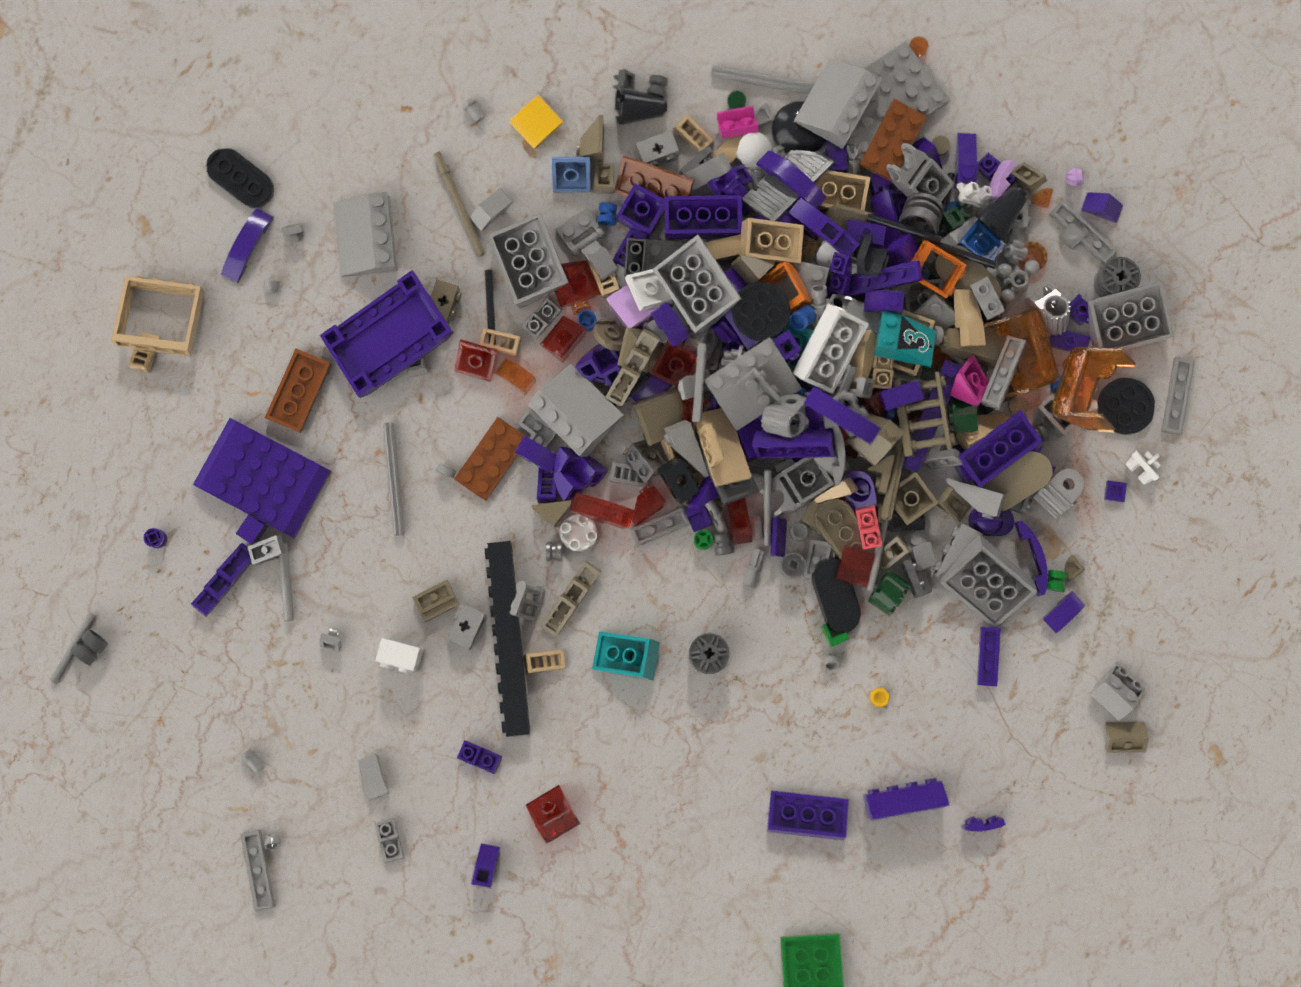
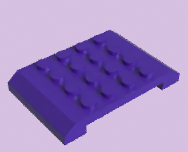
[320,270,454,398]
[193,418,331,538]

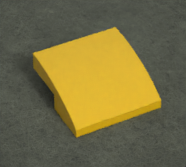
[509,95,564,149]

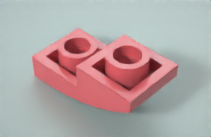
[855,505,882,549]

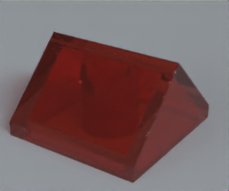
[540,316,586,363]
[454,339,499,382]

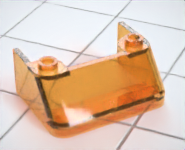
[983,308,1059,398]
[1051,347,1136,432]

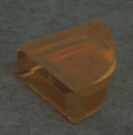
[1031,188,1053,208]

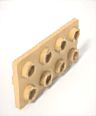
[692,408,752,486]

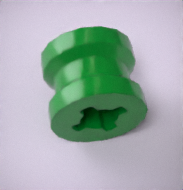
[694,530,713,550]

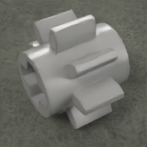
[1004,240,1028,265]

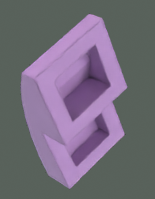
[989,160,1017,199]

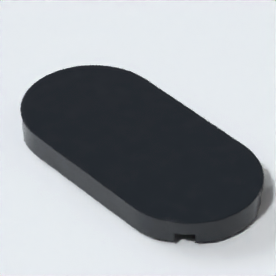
[206,148,274,208]
[811,558,861,633]

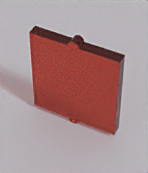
[836,546,875,587]

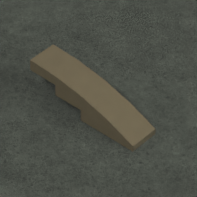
[605,328,661,407]
[540,561,602,637]

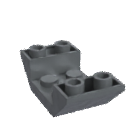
[624,238,687,277]

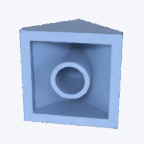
[552,157,591,192]

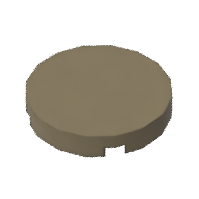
[593,318,626,351]

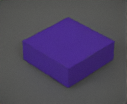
[1104,480,1127,503]

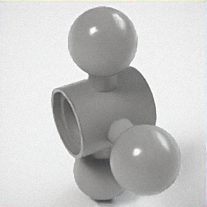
[997,260,1040,304]

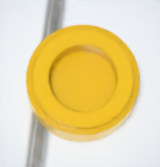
[869,688,890,707]

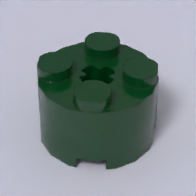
[868,570,911,616]

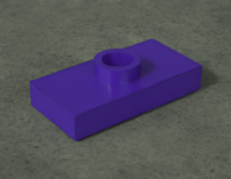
[846,220,887,246]
[1048,330,1090,356]

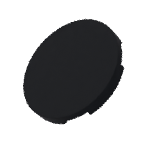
[732,282,790,341]
[1097,378,1155,435]

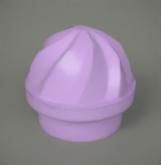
[1065,168,1084,187]

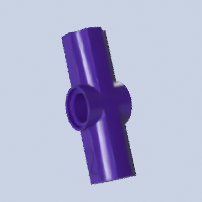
[711,317,751,352]

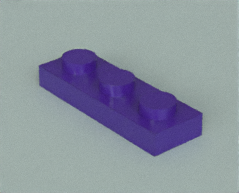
[977,627,1001,687]

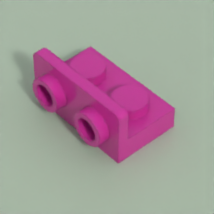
[716,106,759,139]

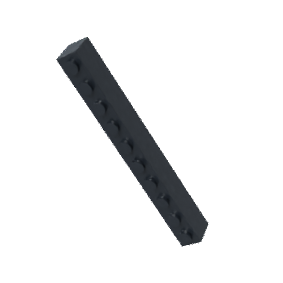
[484,541,531,737]

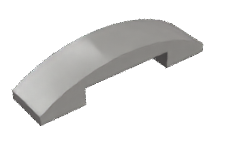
[682,152,732,191]
[823,416,846,486]

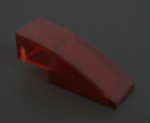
[570,493,635,529]

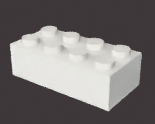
[793,303,869,394]

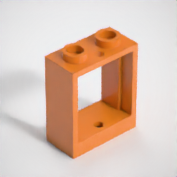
[911,241,967,298]
[757,261,813,316]

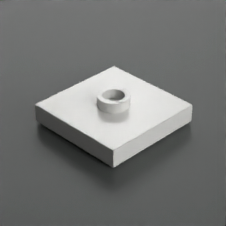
[625,269,674,311]

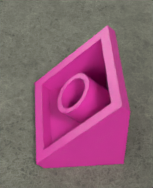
[950,354,989,406]

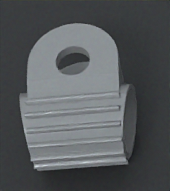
[1025,284,1071,336]
[761,394,809,438]
[1033,469,1084,519]

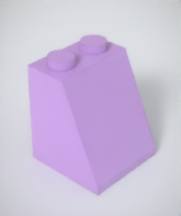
[606,284,658,329]

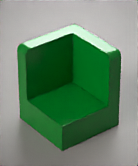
[820,624,849,647]

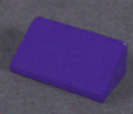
[770,517,787,557]

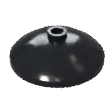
[772,102,825,154]

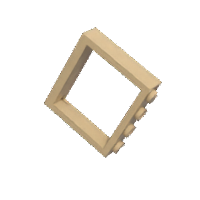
[111,276,204,357]

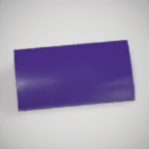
[958,410,1043,487]
[767,791,849,841]

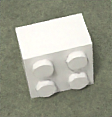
[375,638,424,674]

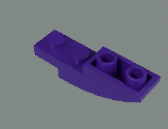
[788,198,860,257]

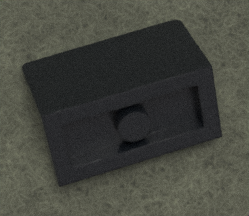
[857,235,888,276]

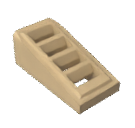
[673,114,714,152]
[589,264,620,299]
[479,328,521,357]
[128,331,160,373]
[814,477,858,503]
[523,649,566,674]

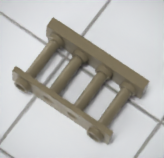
[893,372,956,458]

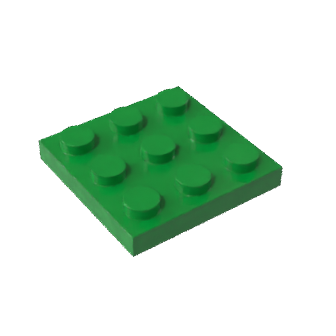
[780,933,843,987]

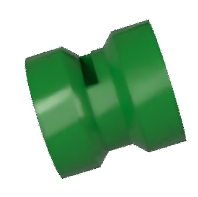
[1046,570,1068,592]

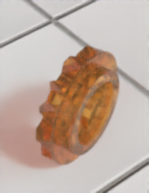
[1019,242,1048,270]

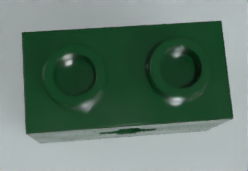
[949,397,978,433]

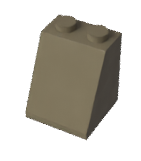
[815,204,872,258]
[632,388,691,446]

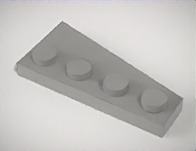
[913,293,955,330]

